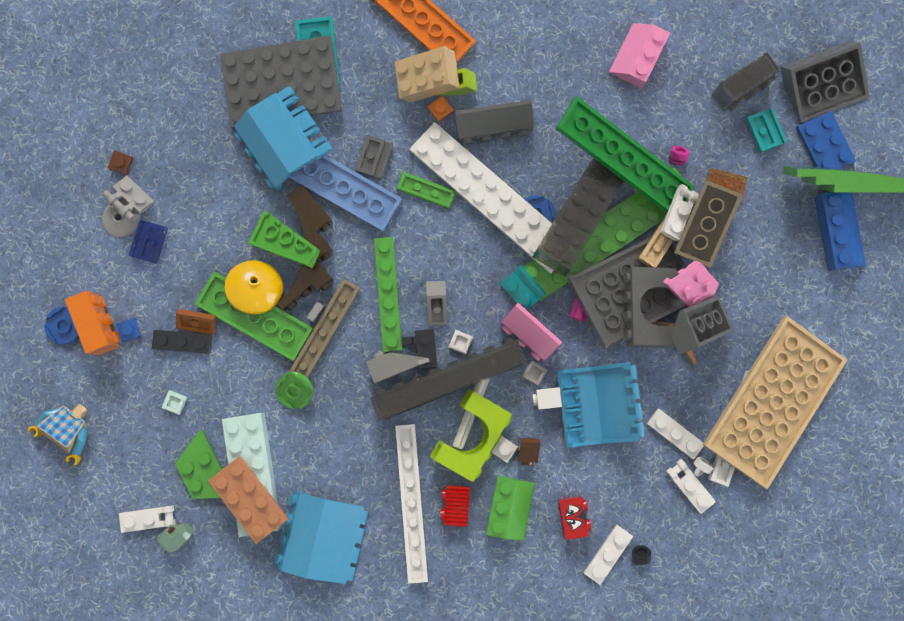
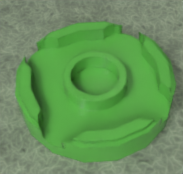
[275,371,313,409]

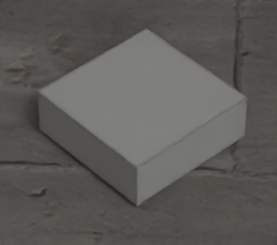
[307,302,325,323]
[521,360,548,386]

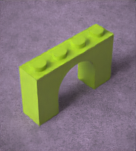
[429,389,512,482]

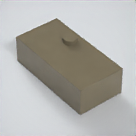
[674,180,743,268]

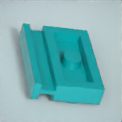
[746,107,787,153]
[500,265,546,310]

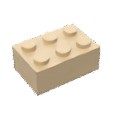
[395,46,460,102]

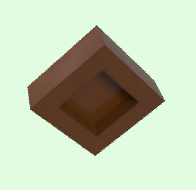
[107,150,134,175]

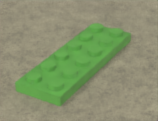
[195,271,314,362]

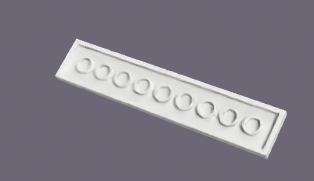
[409,122,576,274]

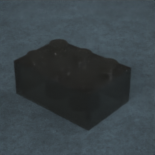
[711,52,780,112]

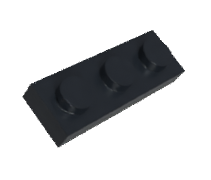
[151,330,212,354]

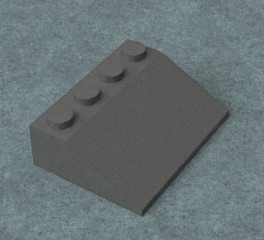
[780,41,870,123]

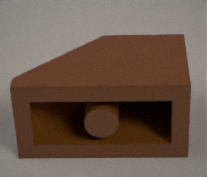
[517,437,541,466]

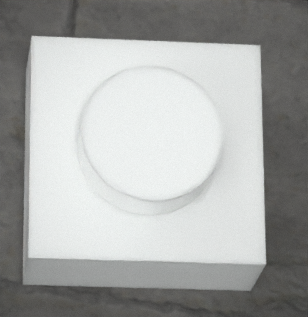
[491,436,518,463]

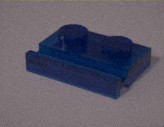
[128,220,168,264]

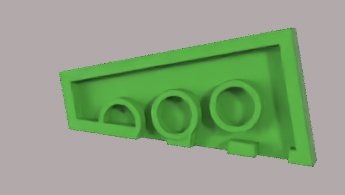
[248,210,320,268]

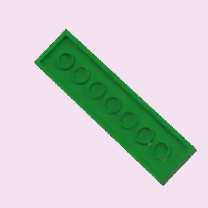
[555,96,695,213]

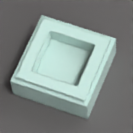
[162,390,188,415]

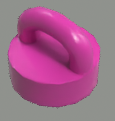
[669,146,690,165]

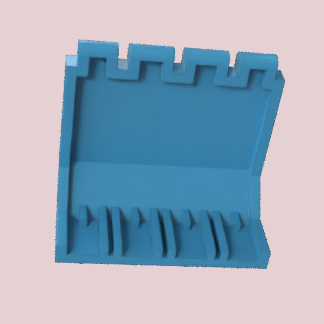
[557,362,645,448]
[274,490,369,584]

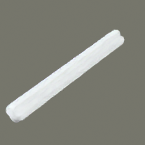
[453,358,496,450]

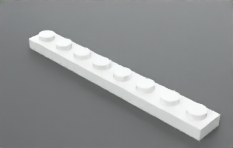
[395,424,428,584]

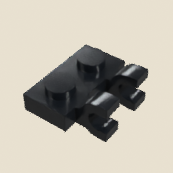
[402,329,437,369]

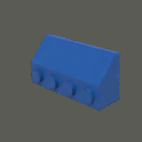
[815,192,866,272]

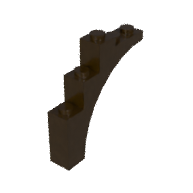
[277,184,333,311]

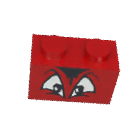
[558,496,591,540]

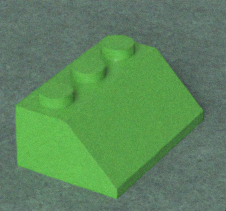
[486,475,535,541]

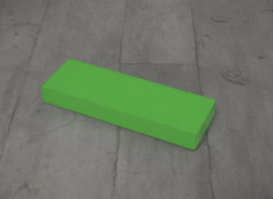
[396,172,456,209]

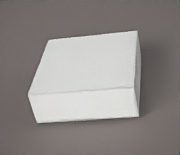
[448,330,473,355]

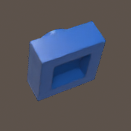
[116,318,142,342]

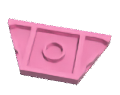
[663,261,719,308]

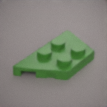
[175,430,223,499]

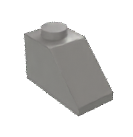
[426,281,448,326]

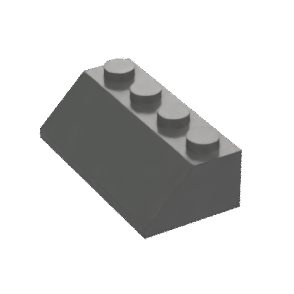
[455,100,534,145]
[671,296,734,355]

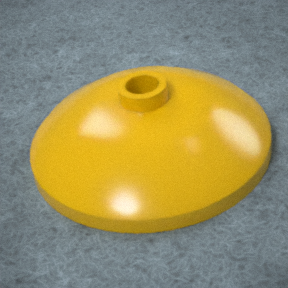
[225,260,283,314]

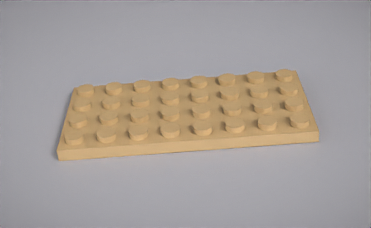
[703,316,847,489]

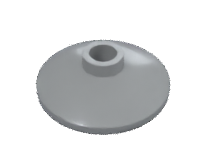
[102,200,140,237]

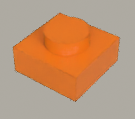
[427,96,454,123]

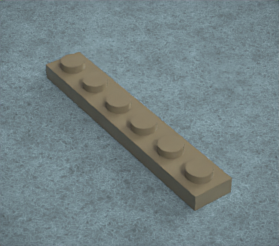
[289,278,361,378]

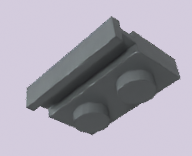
[355,135,393,180]

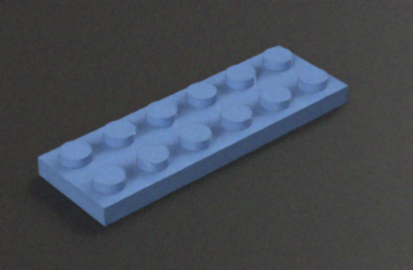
[288,155,402,232]

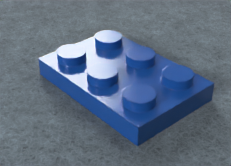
[796,111,856,169]

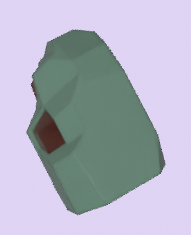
[157,523,193,553]

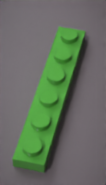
[374,237,402,352]

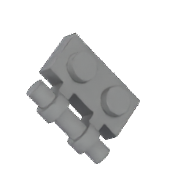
[102,176,154,221]

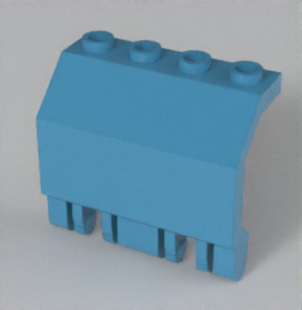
[234,86,333,192]

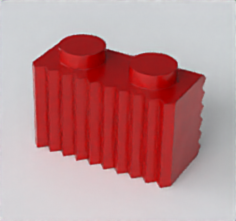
[440,485,470,527]

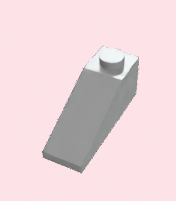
[366,351,430,383]

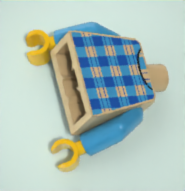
[28,404,88,466]

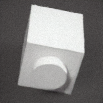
[532,387,562,409]

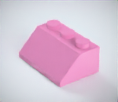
[609,23,670,89]
[501,303,562,361]

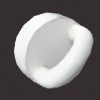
[694,457,714,476]

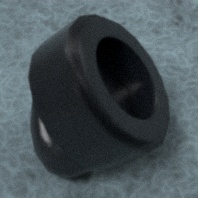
[632,545,652,565]

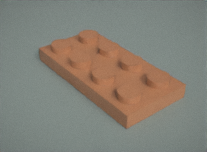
[208,456,289,544]

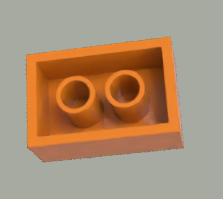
[64,290,120,356]

